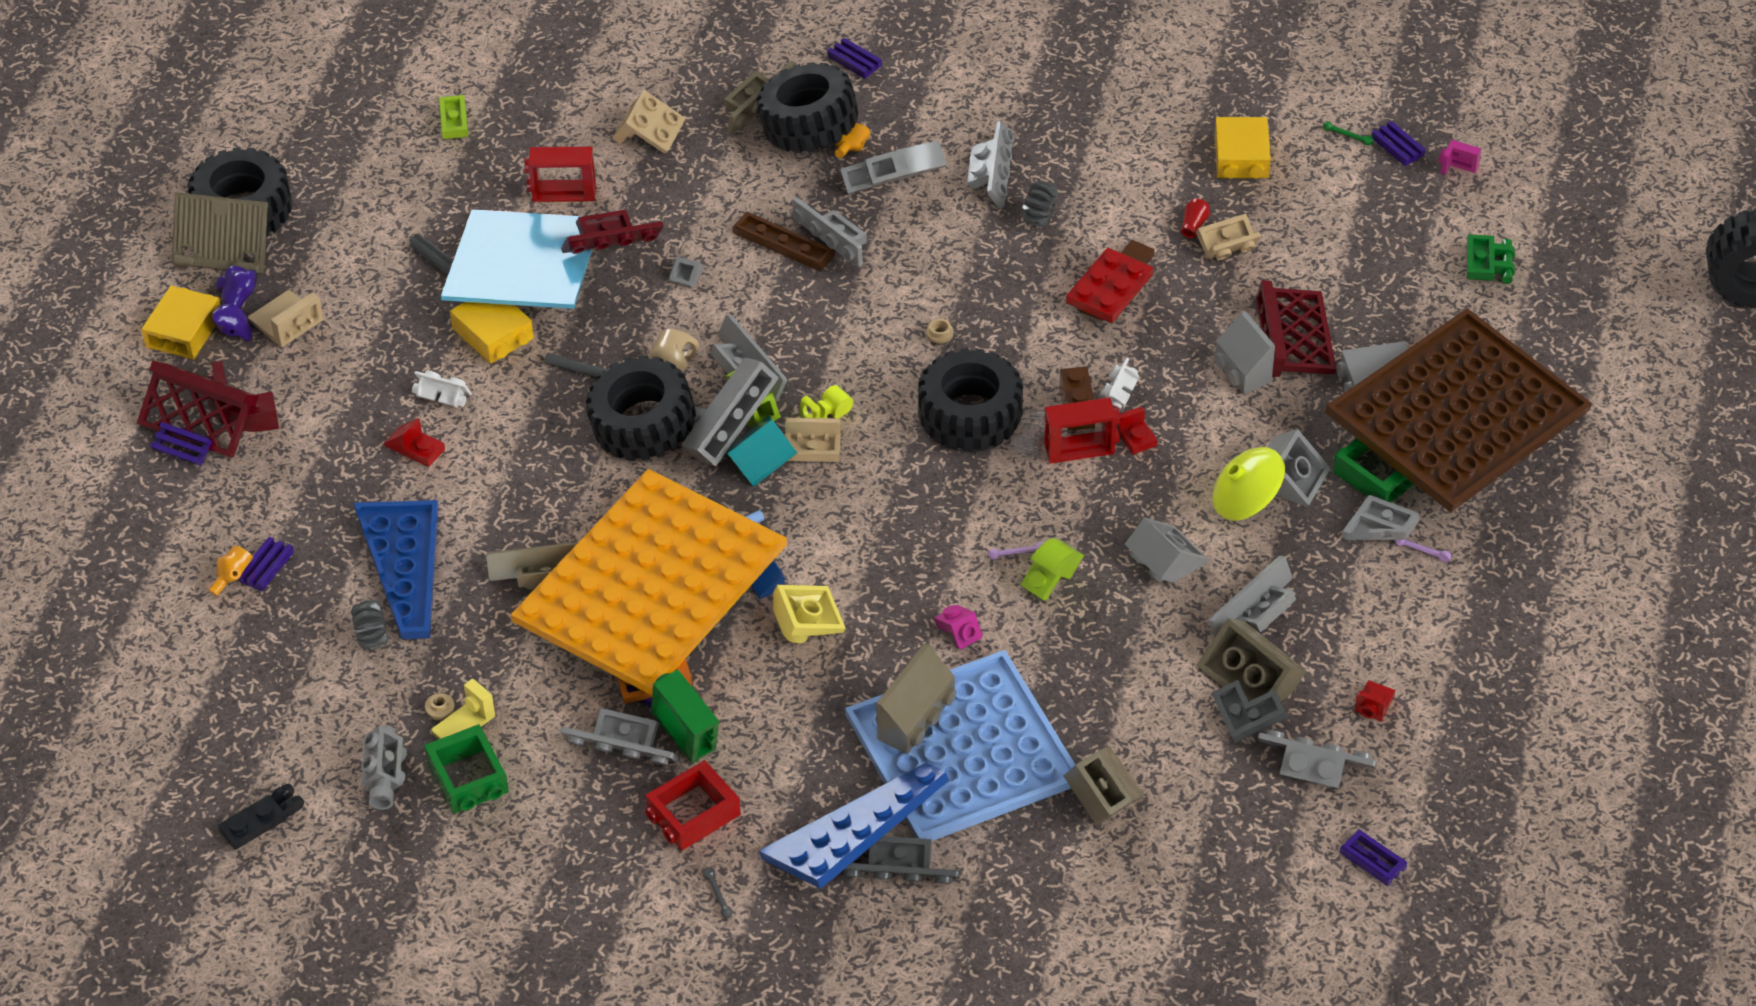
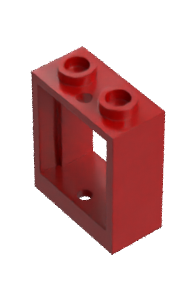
[524,146,596,202]
[1044,397,1120,464]
[645,760,741,851]

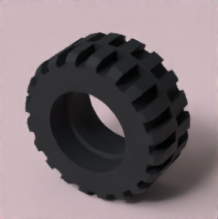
[756,62,859,153]
[188,147,292,237]
[1706,208,1756,308]
[918,348,1023,452]
[586,356,696,461]

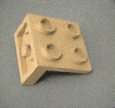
[612,90,685,153]
[248,290,324,347]

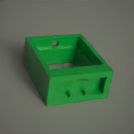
[1334,438,1415,503]
[651,669,719,764]
[424,724,509,814]

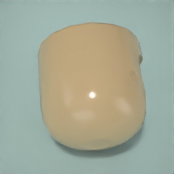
[650,329,700,372]

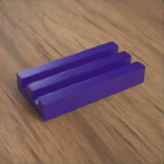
[827,38,882,79]
[1371,121,1425,166]
[150,422,212,466]
[238,537,294,591]
[1340,829,1408,886]

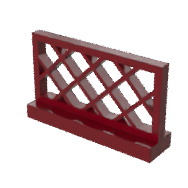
[1255,280,1337,377]
[136,360,259,458]

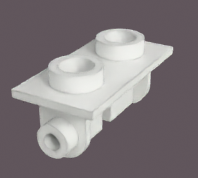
[1099,358,1139,412]
[412,371,472,408]

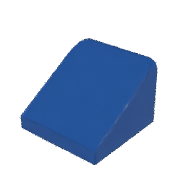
[751,560,785,599]

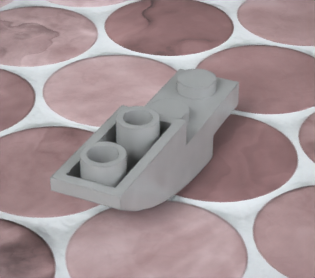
[840,141,947,195]

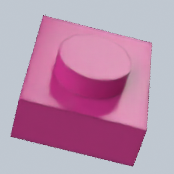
[1438,139,1481,175]
[934,605,983,649]

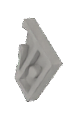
[1342,495,1420,540]

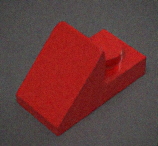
[384,418,445,467]

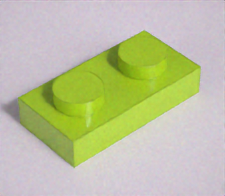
[439,95,468,139]

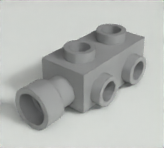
[361,726,407,810]

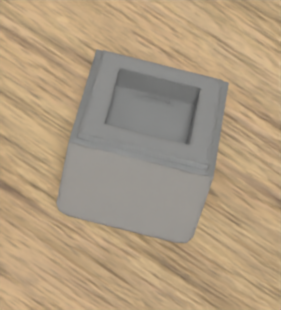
[668,256,705,288]

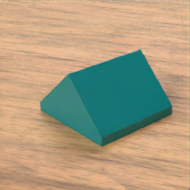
[726,415,798,486]

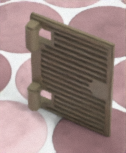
[172,192,268,273]

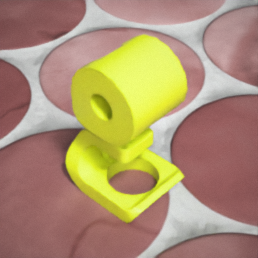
[799,385,853,419]

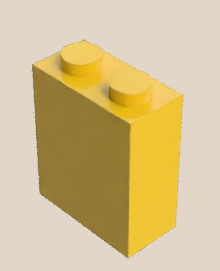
[1215,117,1271,179]
[141,285,221,360]
[450,302,534,364]

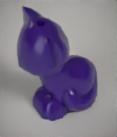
[213,266,257,341]

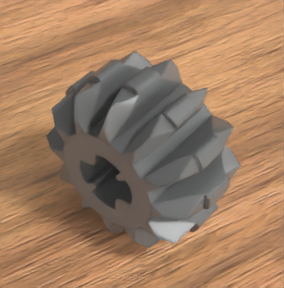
[1022,181,1059,227]
[351,600,388,650]

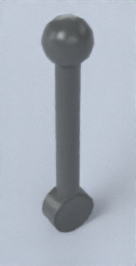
[703,867,733,918]

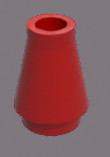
[1181,198,1210,238]

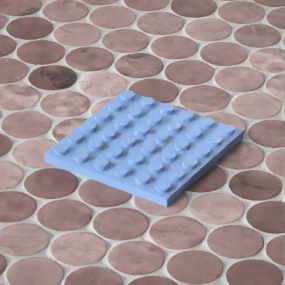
[845,650,1075,841]

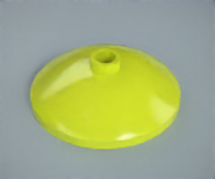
[1212,447,1285,521]

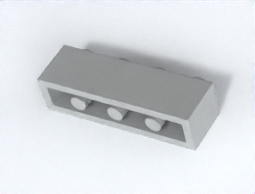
[681,357,779,466]

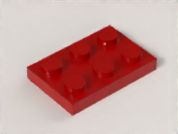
[1066,247,1154,323]

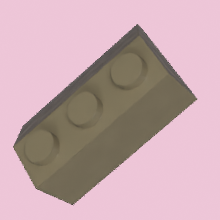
[1197,618,1307,701]
[876,643,957,755]

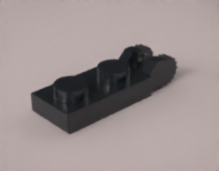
[218,783,305,850]

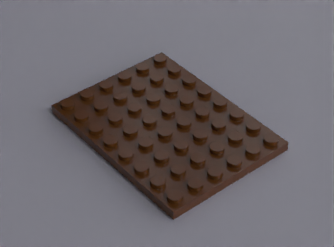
[1324,308,1592,513]

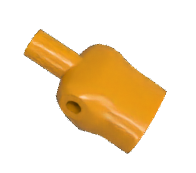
[834,123,871,158]
[208,545,253,597]

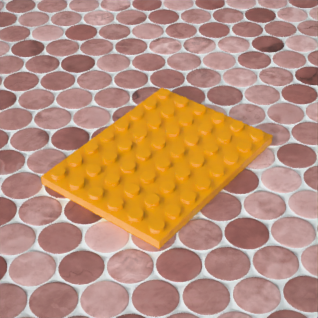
[511,469,787,695]

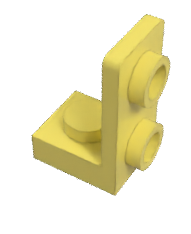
[432,679,495,739]

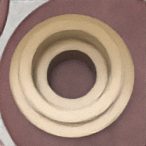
[927,319,953,344]
[425,693,455,721]

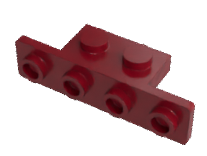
[561,209,664,254]

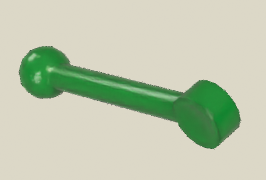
[1323,121,1374,146]

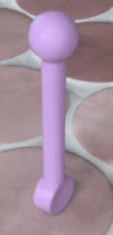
[1394,540,1452,562]
[988,542,1044,560]

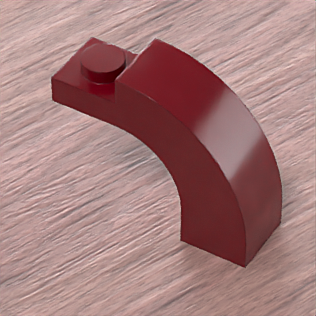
[207,360,279,432]

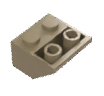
[1063,746,1144,826]

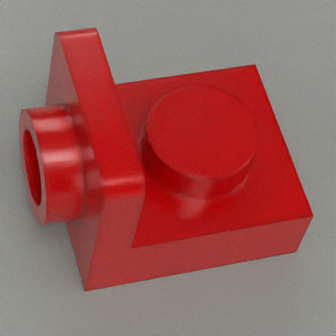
[1117,407,1157,455]
[1354,680,1396,722]

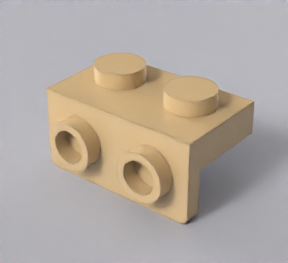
[1196,214,1261,260]
[785,418,841,462]

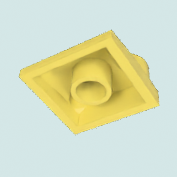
[773,585,846,643]

